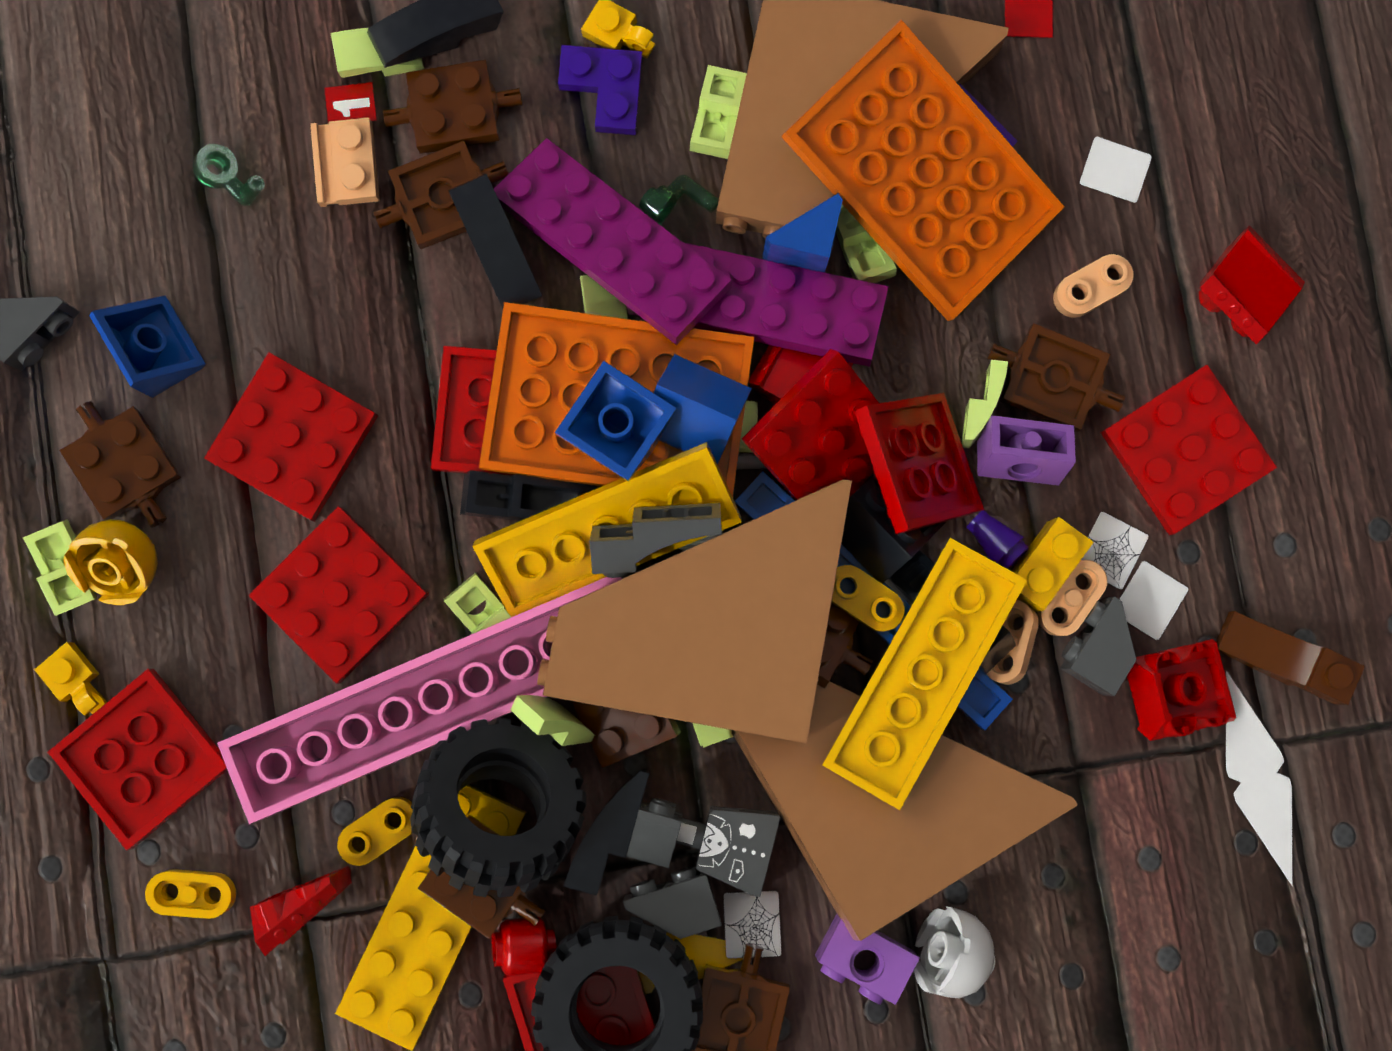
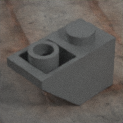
[0,297,80,371]
[1060,596,1136,696]
[627,797,682,868]
[623,866,722,939]

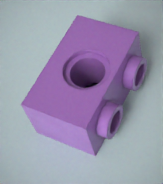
[977,416,1076,486]
[815,914,920,1005]

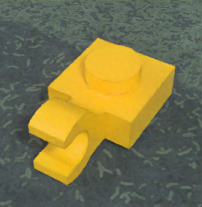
[581,0,655,58]
[34,642,107,715]

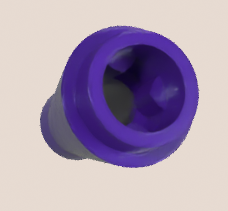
[966,510,1029,569]

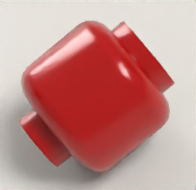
[491,916,556,976]

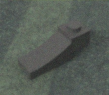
[589,503,722,578]

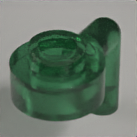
[192,144,265,206]
[639,175,719,225]

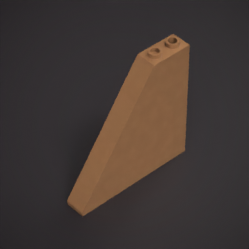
[716,0,1009,239]
[537,479,852,744]
[732,681,1078,941]

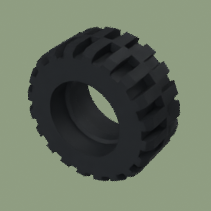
[410,718,586,898]
[531,916,703,1051]

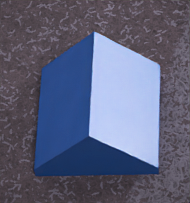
[762,193,843,273]
[89,295,206,398]
[654,354,752,465]
[555,361,677,481]

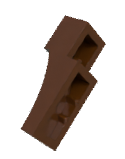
[1216,611,1365,705]

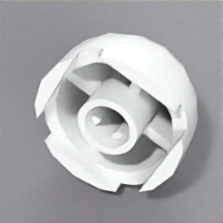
[914,906,995,998]

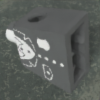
[676,806,780,897]

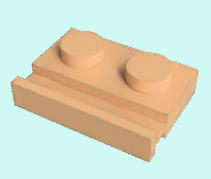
[310,117,380,207]

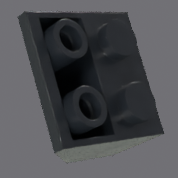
[841,475,946,584]

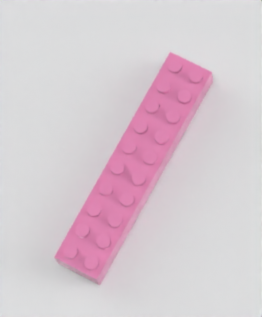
[217,577,623,824]

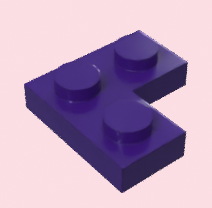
[558,45,643,135]

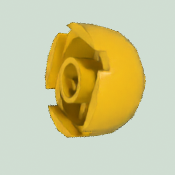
[63,519,158,606]

